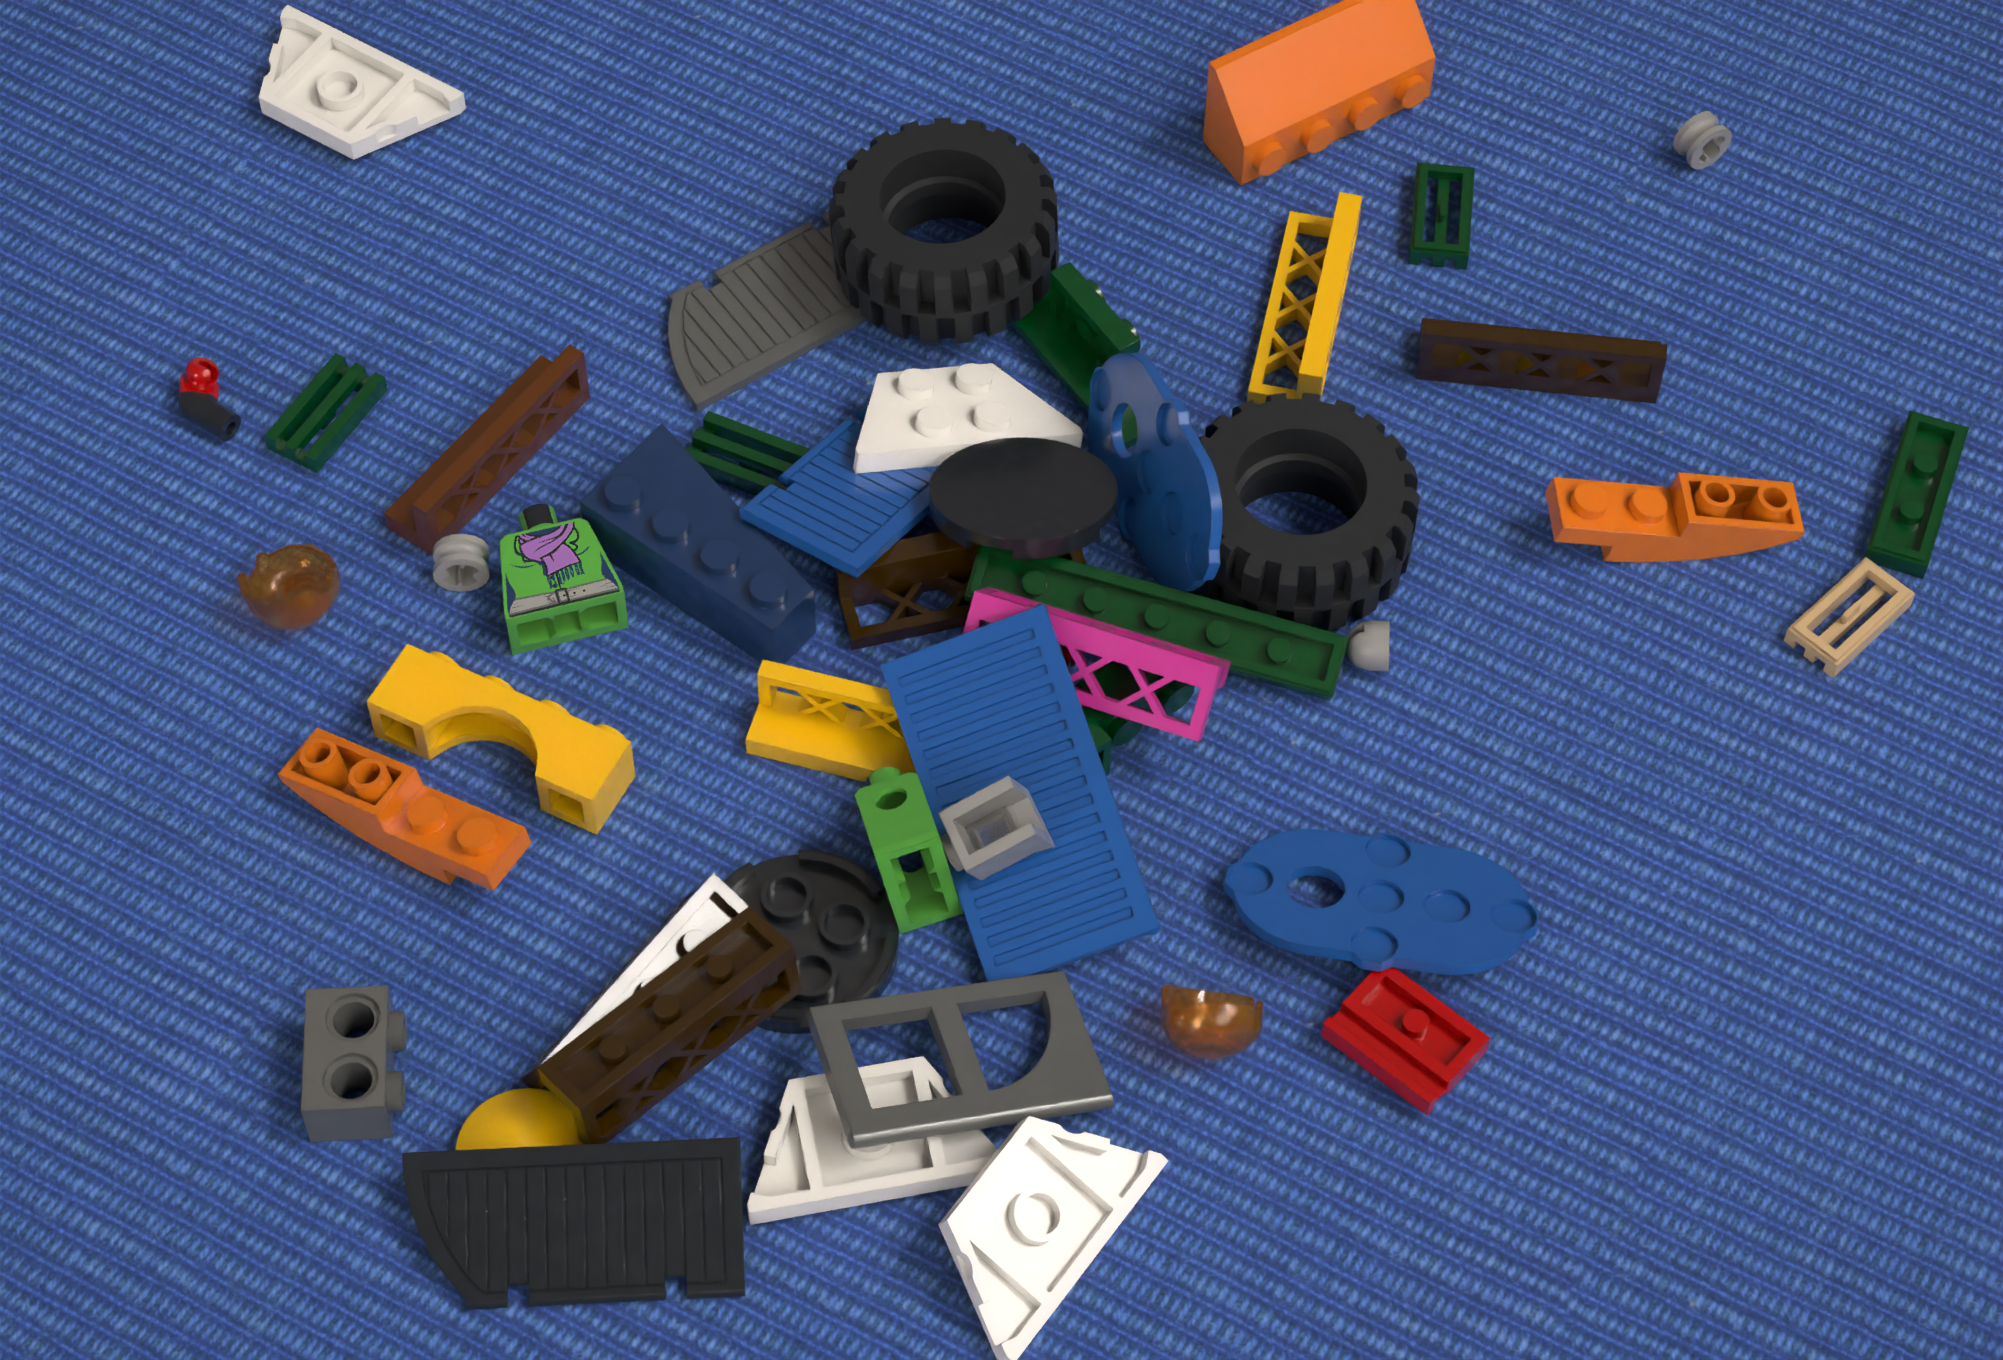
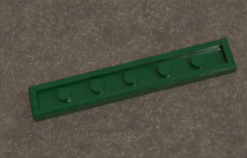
[965,544,1349,701]

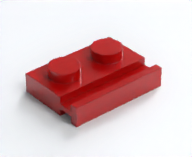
[1321,967,1490,1116]

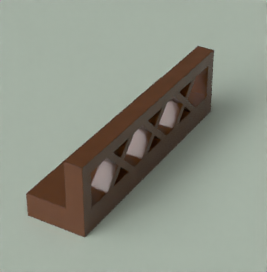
[384,344,590,556]

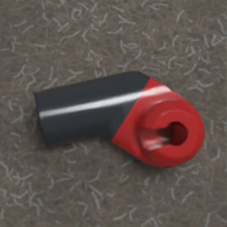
[179,358,241,441]

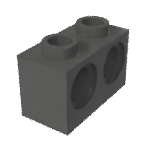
[301,985,407,1142]

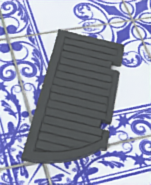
[668,211,867,412]

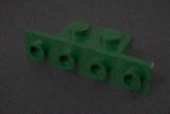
[1008,262,1141,449]

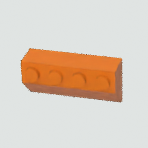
[1203,0,1436,185]

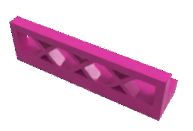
[963,587,1231,742]

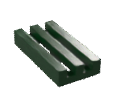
[1408,162,1475,270]
[264,353,388,473]
[685,411,810,496]

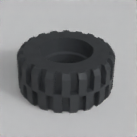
[829,118,1059,345]
[1198,393,1420,631]

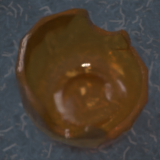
[237,544,341,631]
[1161,984,1263,1060]

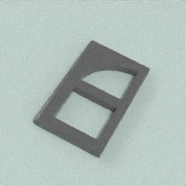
[807,971,1113,1149]

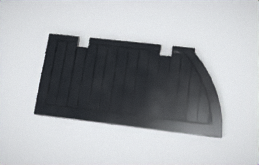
[402,1137,745,1310]

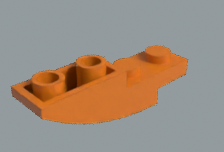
[1545,472,1805,563]
[278,728,532,891]

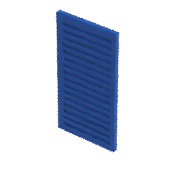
[880,604,1161,982]

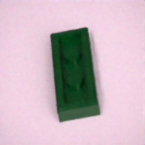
[1864,411,1969,579]

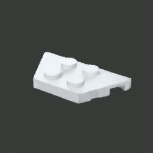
[259,5,466,160]
[853,363,1083,474]
[747,1056,998,1225]
[938,1116,1168,1360]

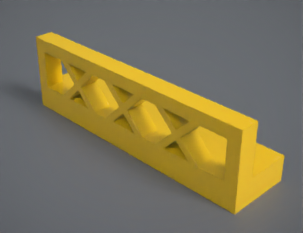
[1247,192,1363,404]
[745,659,917,782]

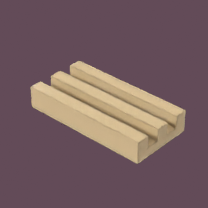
[1784,557,1915,678]

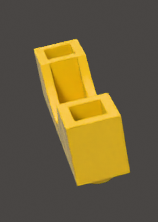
[367,644,636,835]

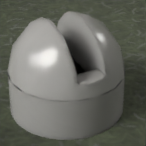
[1346,621,1390,671]

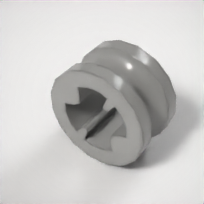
[1673,111,1732,170]
[433,534,490,592]

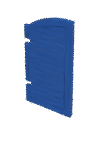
[738,399,938,579]

